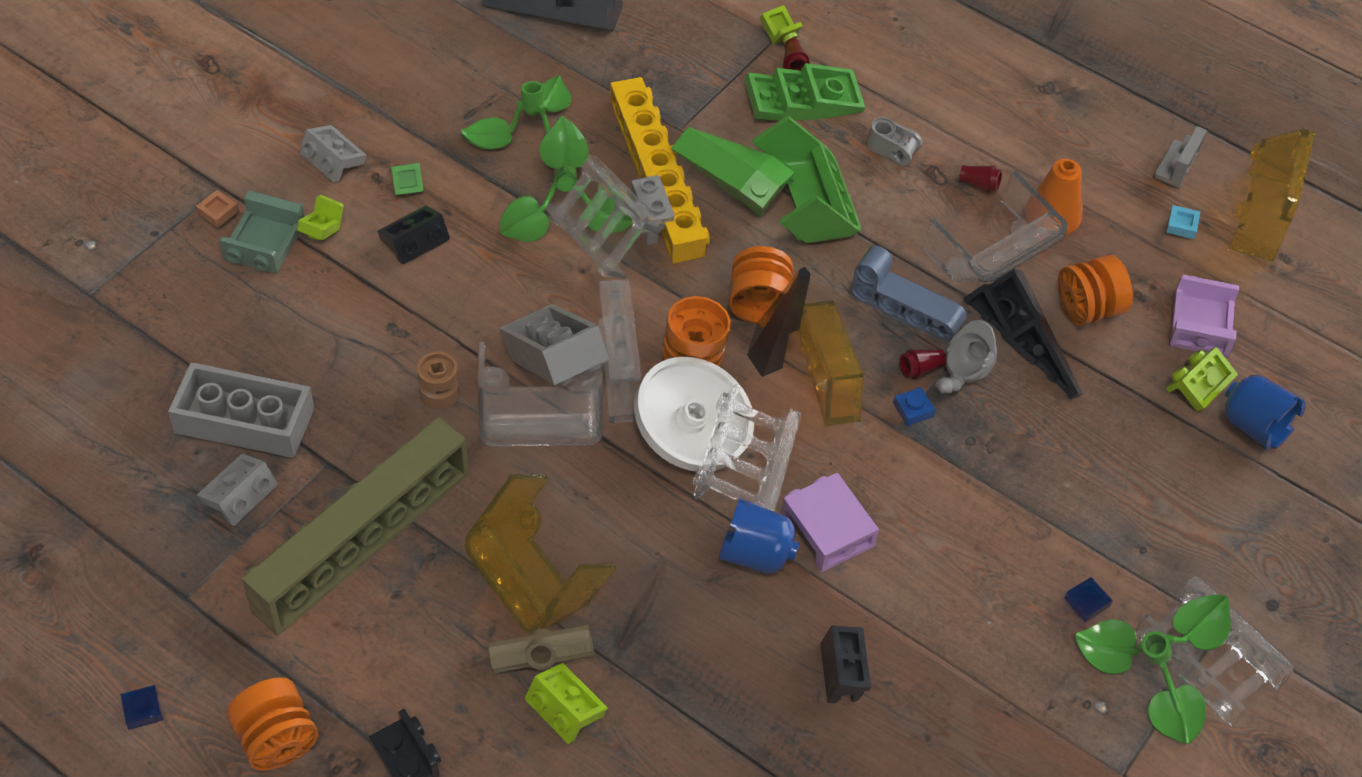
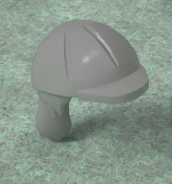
[935,320,998,394]

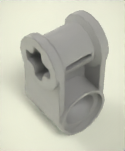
[867,117,923,166]

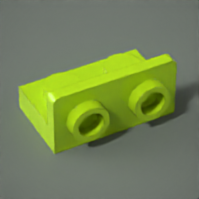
[1165,347,1238,412]
[525,663,608,744]

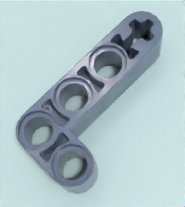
[852,246,967,341]

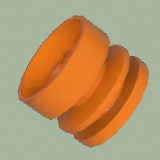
[729,246,794,324]
[1057,254,1133,326]
[662,296,731,367]
[226,678,319,771]

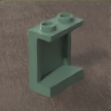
[219,190,304,274]

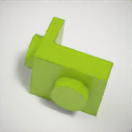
[759,5,803,45]
[297,195,344,240]

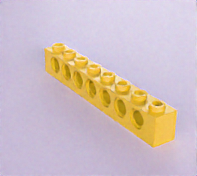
[610,77,710,264]

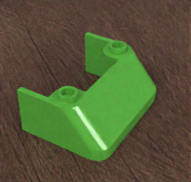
[752,115,861,243]

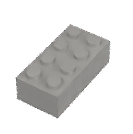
[499,304,610,385]
[168,362,315,458]

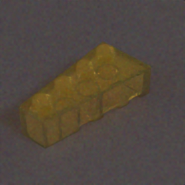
[795,300,864,426]

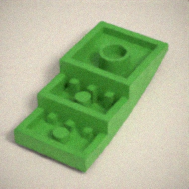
[744,63,866,120]

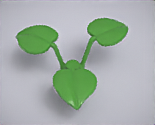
[461,75,588,166]
[499,116,635,242]
[1076,595,1231,745]

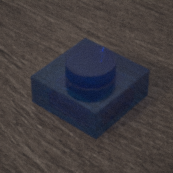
[1064,577,1113,622]
[120,685,163,730]

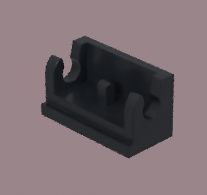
[820,625,871,703]

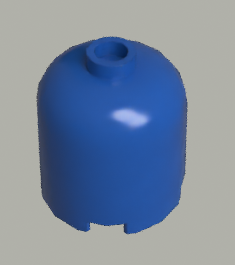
[1224,375,1306,451]
[718,498,799,574]

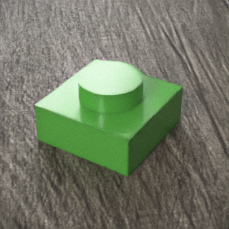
[391,163,424,195]

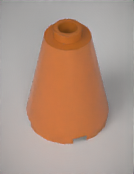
[1027,159,1083,236]

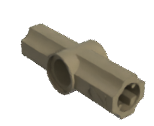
[489,625,594,673]

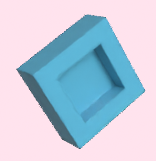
[1166,205,1200,239]

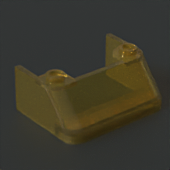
[1229,128,1315,262]
[465,474,617,632]

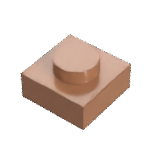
[196,190,239,228]

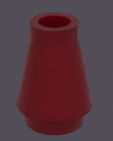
[783,39,810,71]
[959,165,1002,193]
[899,349,946,379]

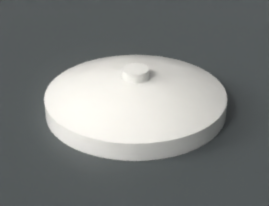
[634,357,754,472]

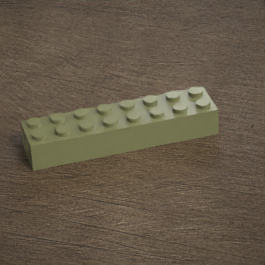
[242,417,469,636]

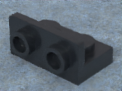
[377,205,450,264]
[368,709,441,777]

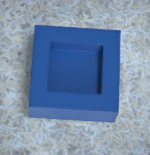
[893,387,935,426]

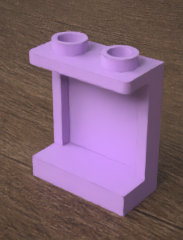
[1169,275,1239,358]
[781,473,879,573]

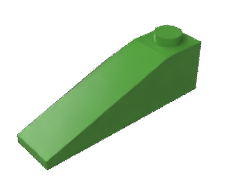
[671,127,795,217]

